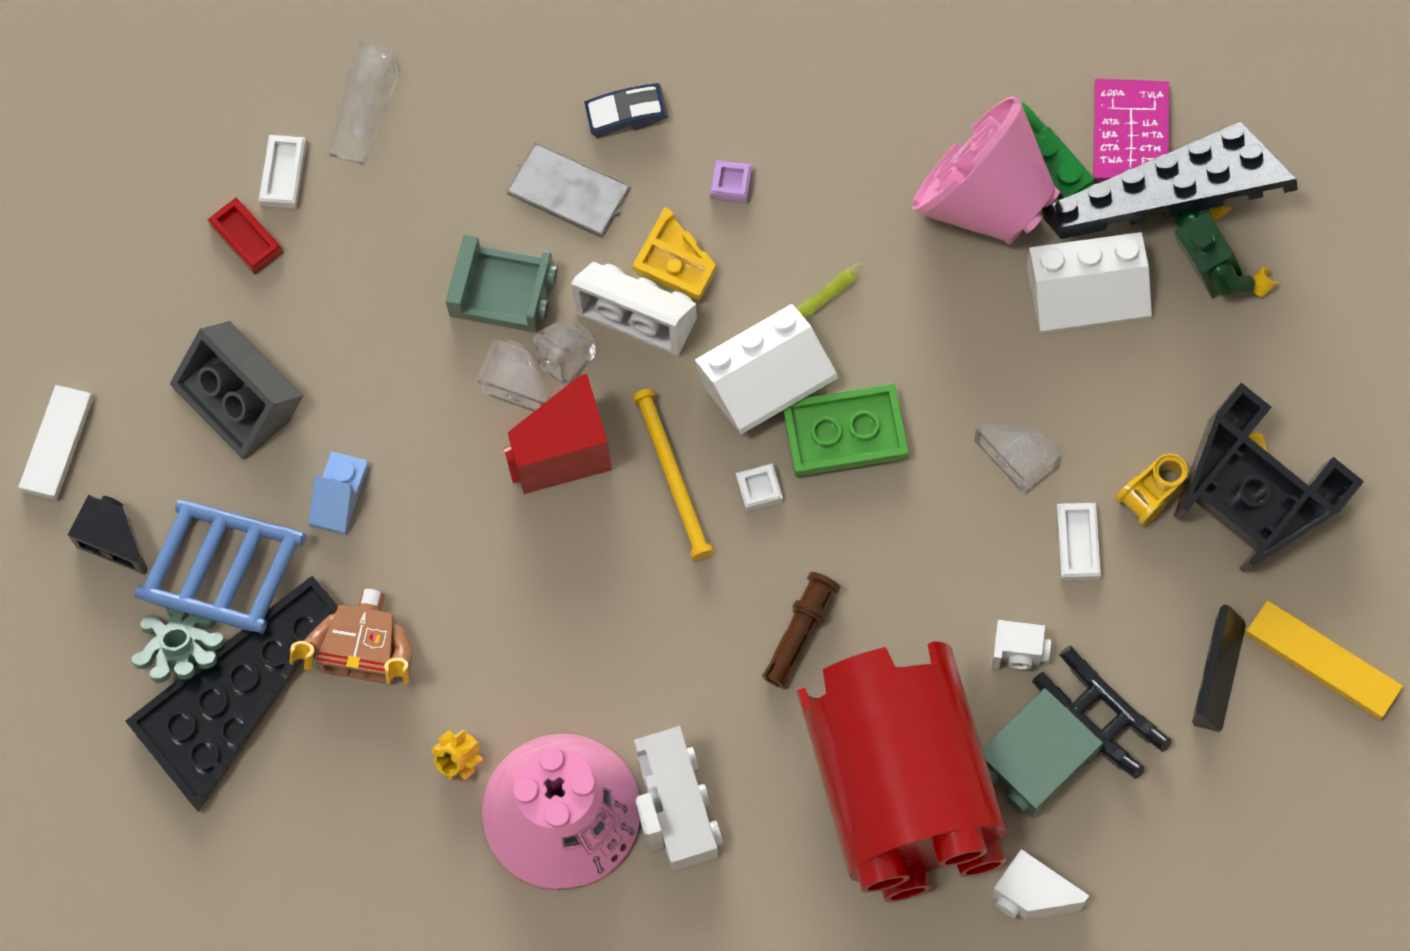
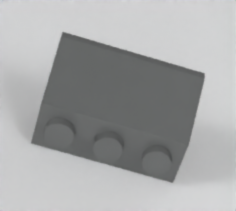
[170,321,304,459]

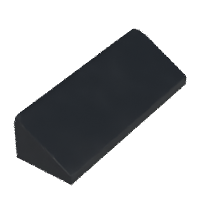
[1192,604,1246,732]

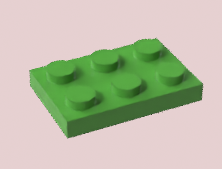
[783,383,909,477]

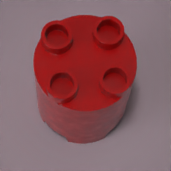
[797,641,1008,902]

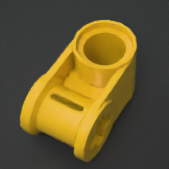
[1115,453,1188,527]

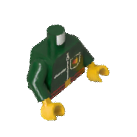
[1174,206,1278,299]

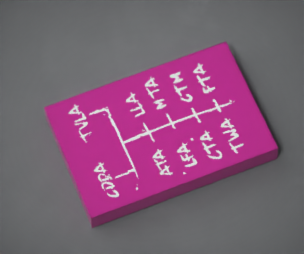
[1093,79,1169,184]

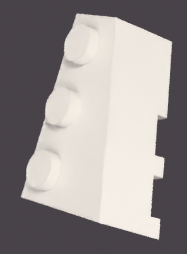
[634,726,723,872]

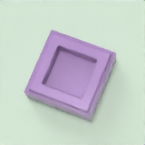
[710,160,752,203]

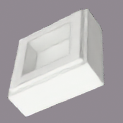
[736,463,783,512]

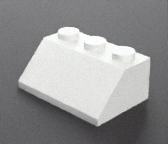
[1026,232,1152,334]
[571,262,697,356]
[695,304,838,434]

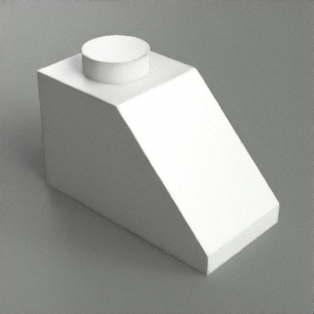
[992,849,1089,920]

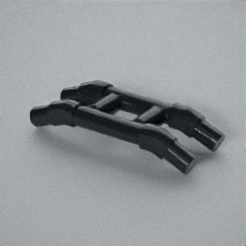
[1032,645,1172,779]

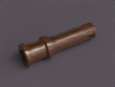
[762,572,841,688]

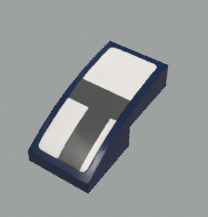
[584,83,668,139]

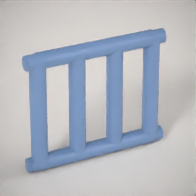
[134,499,307,634]

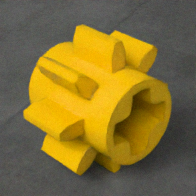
[431,730,483,780]

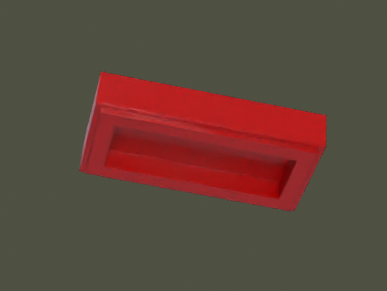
[207,197,284,275]

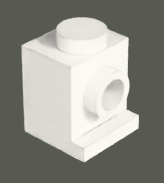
[991,620,1051,670]

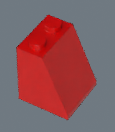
[503,374,612,494]

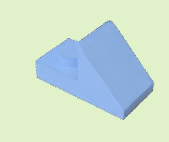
[309,451,369,535]

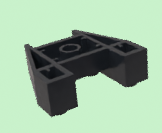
[1173,382,1364,572]

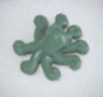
[131,608,225,683]

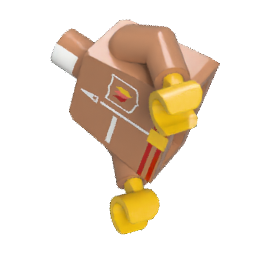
[289,589,413,685]

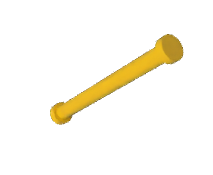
[632,388,714,561]

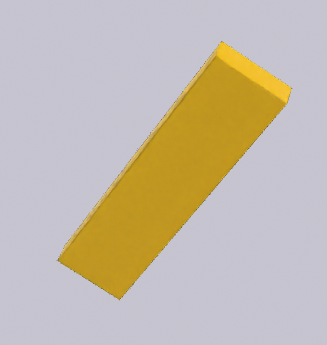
[1245,600,1403,721]

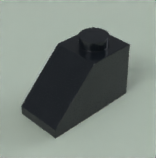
[68,494,148,575]

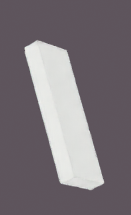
[18,385,94,501]

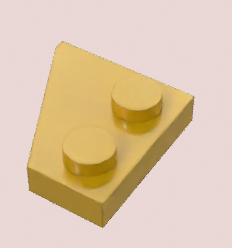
[632,207,716,302]

